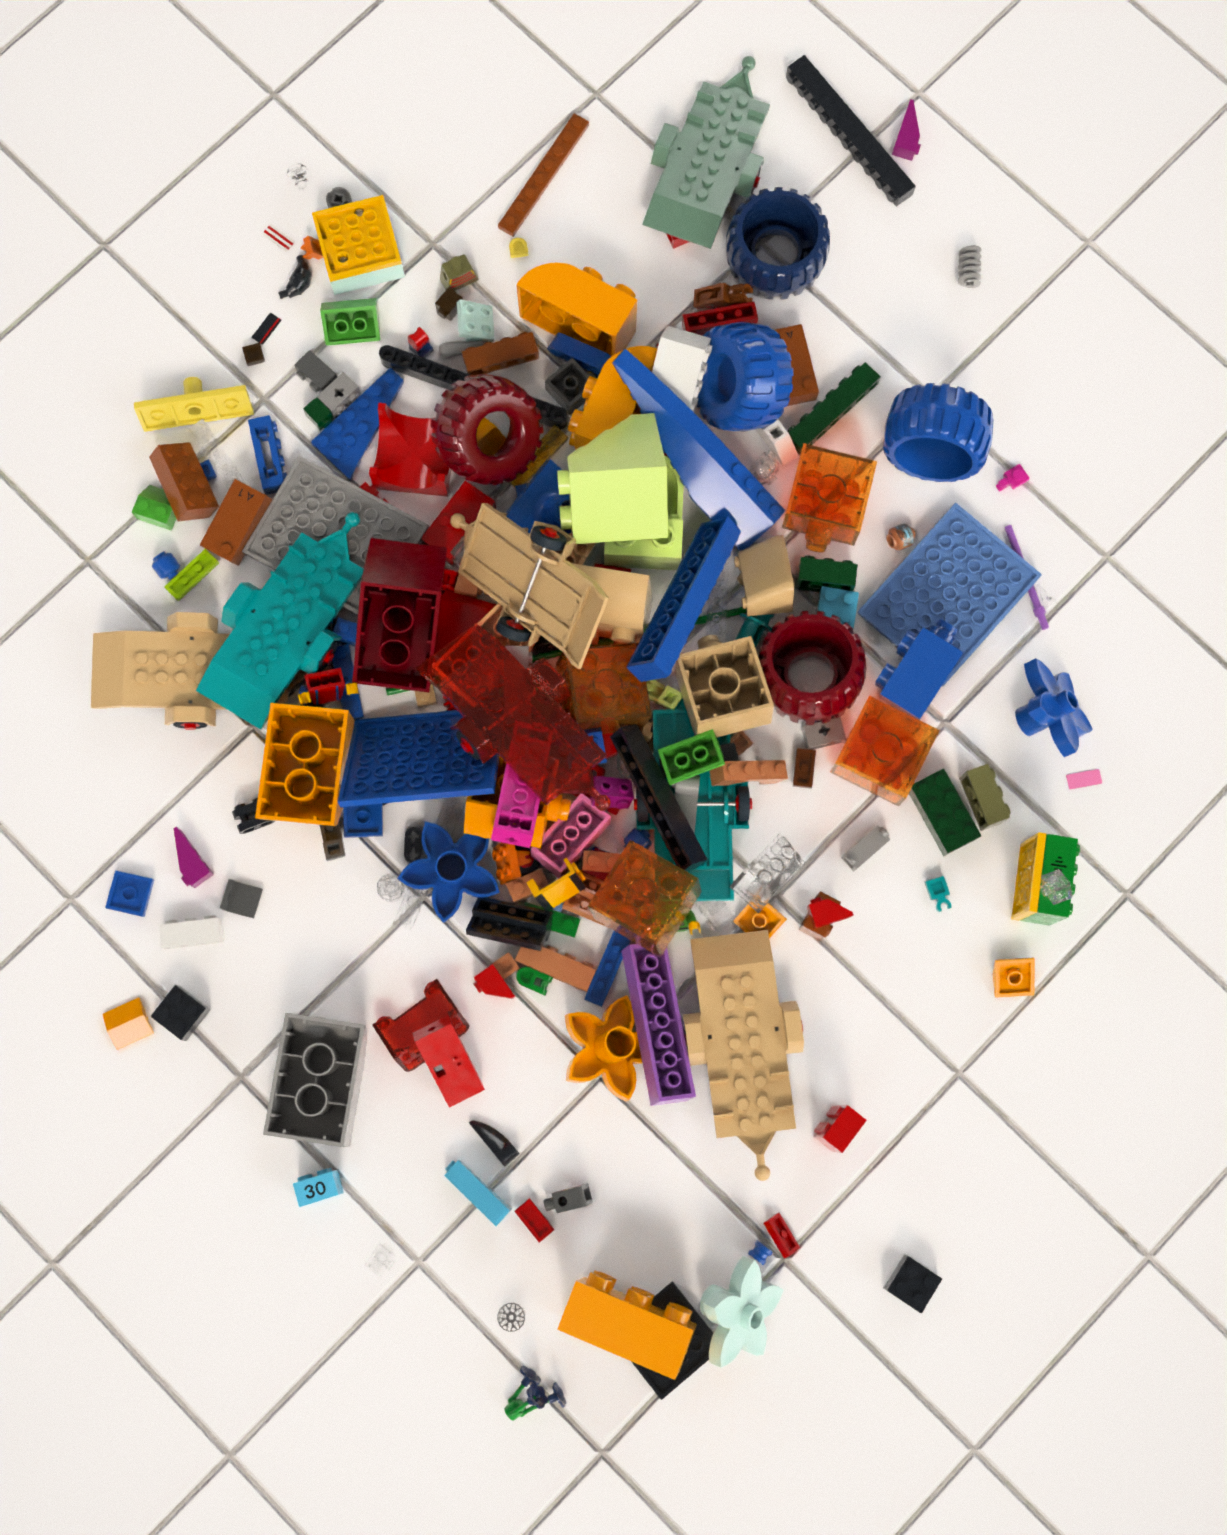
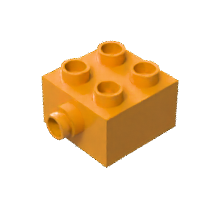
[464,749,571,848]

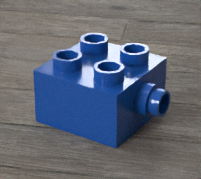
[875,619,964,723]

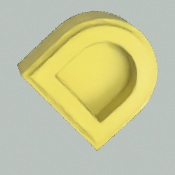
[509,238,529,258]

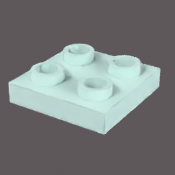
[457,299,495,342]

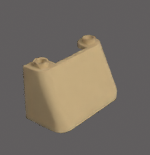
[734,535,794,616]

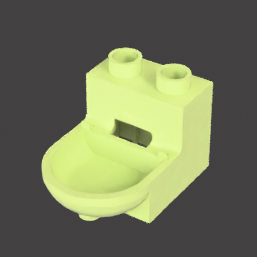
[604,455,684,570]

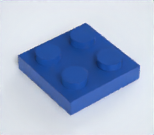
[343,803,383,838]
[105,870,155,917]

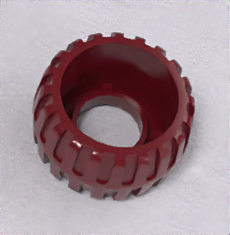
[431,374,544,485]
[758,611,867,725]

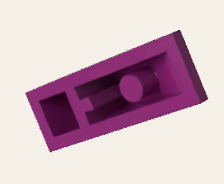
[892,99,921,161]
[173,826,214,888]

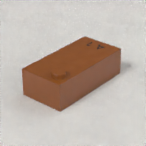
[774,324,819,406]
[200,479,273,566]

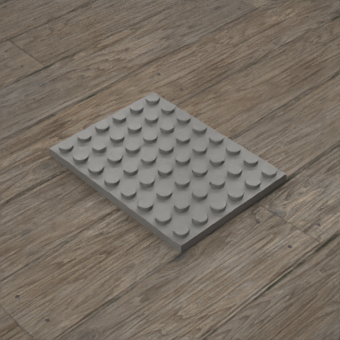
[242,456,429,615]

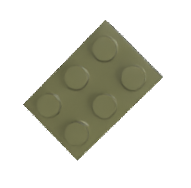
[959,764,1011,831]

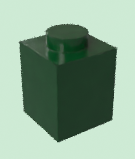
[303,397,334,431]

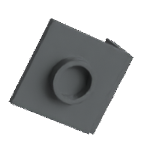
[220,879,263,919]

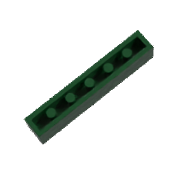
[787,362,881,456]

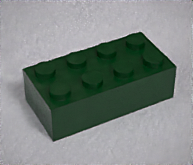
[906,768,981,857]

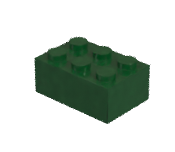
[795,555,858,593]

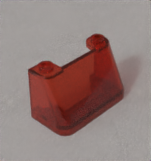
[372,979,470,1072]

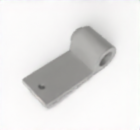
[671,775,700,833]

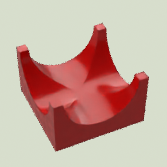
[369,403,451,497]

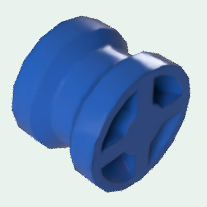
[748,1240,773,1266]

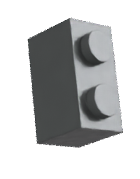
[294,350,337,393]

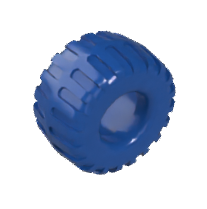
[696,322,794,432]
[883,383,994,482]

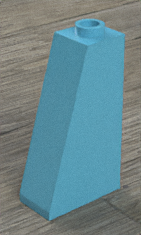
[444,1160,512,1226]

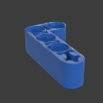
[547,332,612,379]

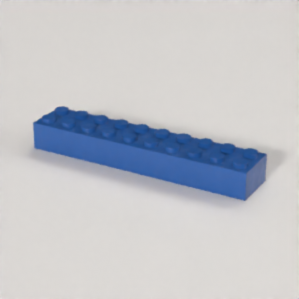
[627,516,741,682]

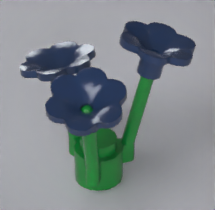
[504,1365,567,1421]

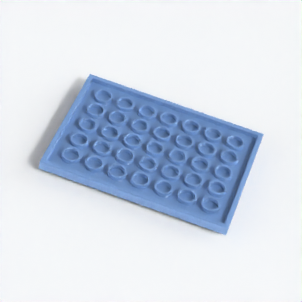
[857,503,1042,686]

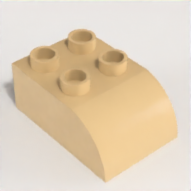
[571,563,653,651]

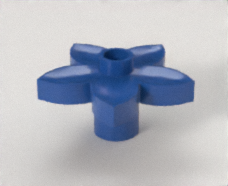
[1015,658,1093,758]
[397,821,500,923]

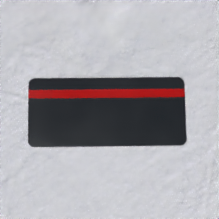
[251,313,282,345]

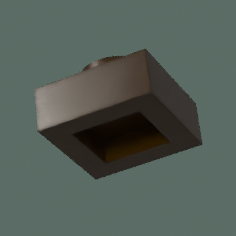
[242,342,266,367]

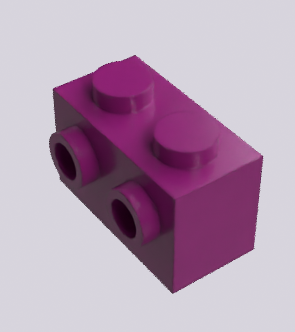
[589,776,634,809]

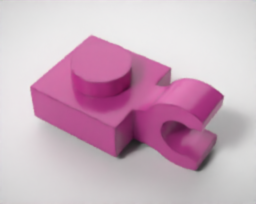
[996,464,1030,492]

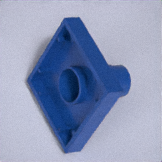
[506,459,572,534]

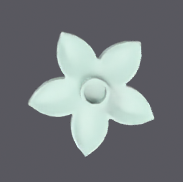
[700,1256,784,1368]

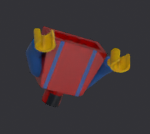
[298,668,358,705]

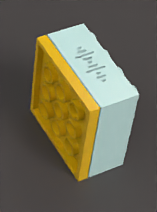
[312,195,405,295]

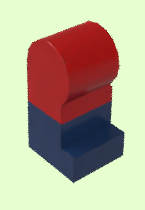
[407,327,434,358]

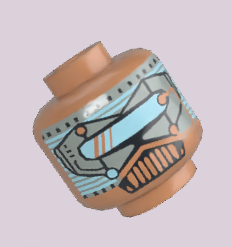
[886,523,916,551]

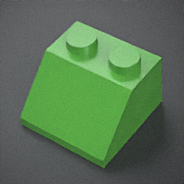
[132,485,176,531]

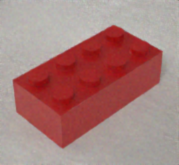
[813,1105,867,1153]

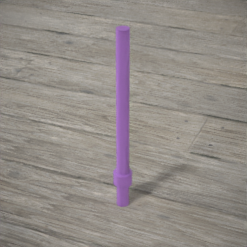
[1004,525,1049,630]

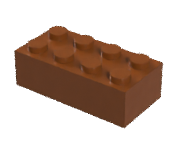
[149,442,219,522]

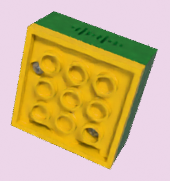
[1011,832,1080,926]

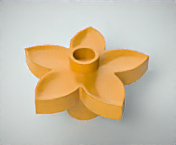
[565,995,642,1101]

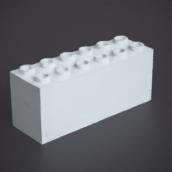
[652,326,713,412]

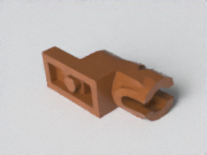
[693,282,753,309]

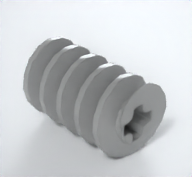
[958,245,982,288]

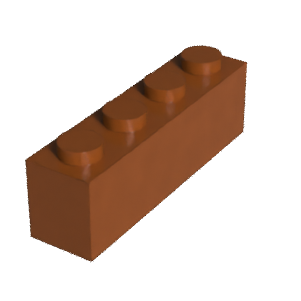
[461,332,539,375]

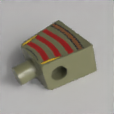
[440,254,479,291]

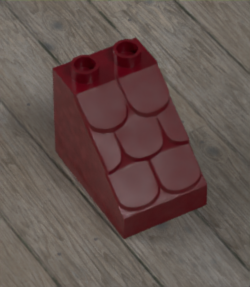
[352,538,447,693]

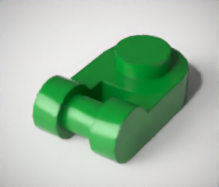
[516,967,553,996]

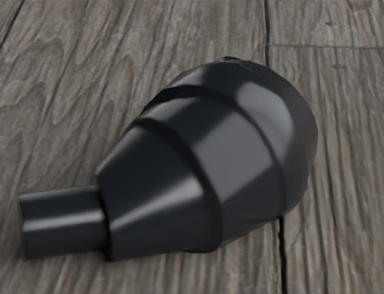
[278,255,312,299]

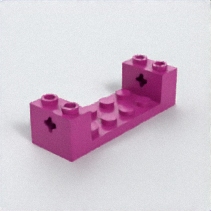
[491,721,554,848]

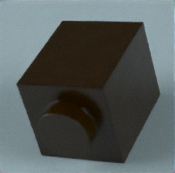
[435,287,463,321]

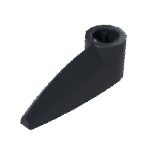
[469,1120,520,1167]

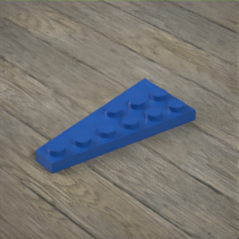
[311,368,404,481]

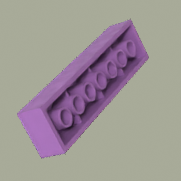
[621,941,696,1106]

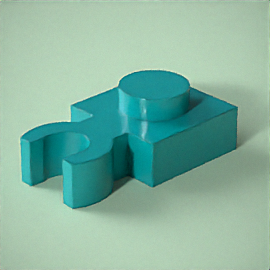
[924,876,952,913]

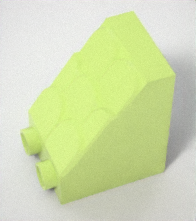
[557,413,668,544]

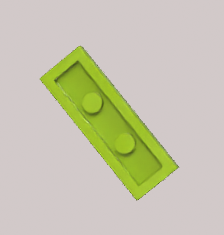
[164,549,219,602]

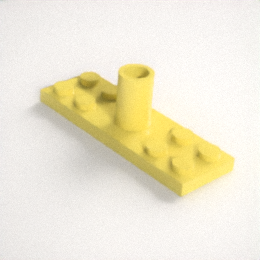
[134,377,254,432]

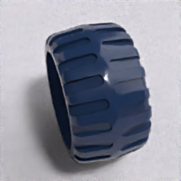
[726,187,830,300]

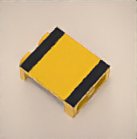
[526,858,587,911]

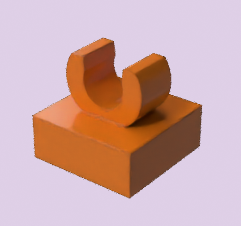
[300,236,323,260]

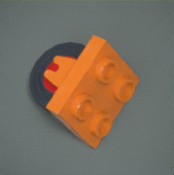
[492,842,540,885]

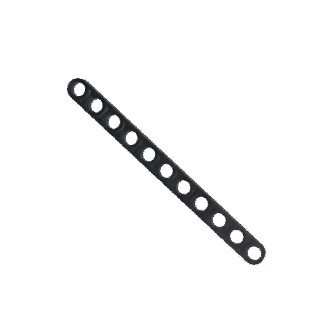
[379,345,568,430]

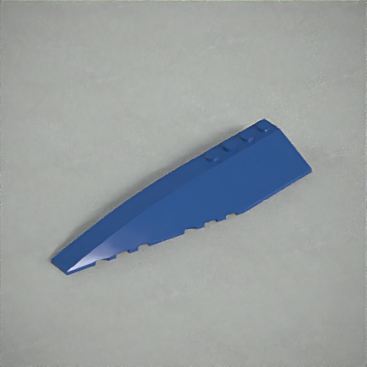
[612,349,786,551]

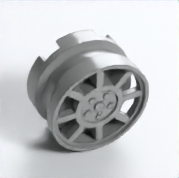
[326,187,352,208]

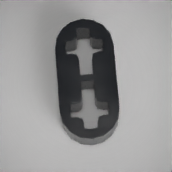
[404,827,423,864]

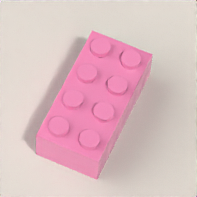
[531,793,611,879]

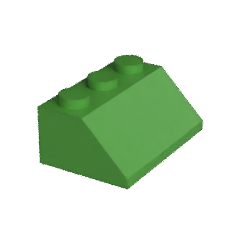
[320,298,381,346]
[658,729,725,785]

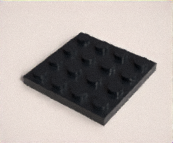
[631,1281,714,1400]

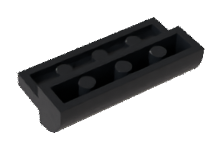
[466,897,553,951]

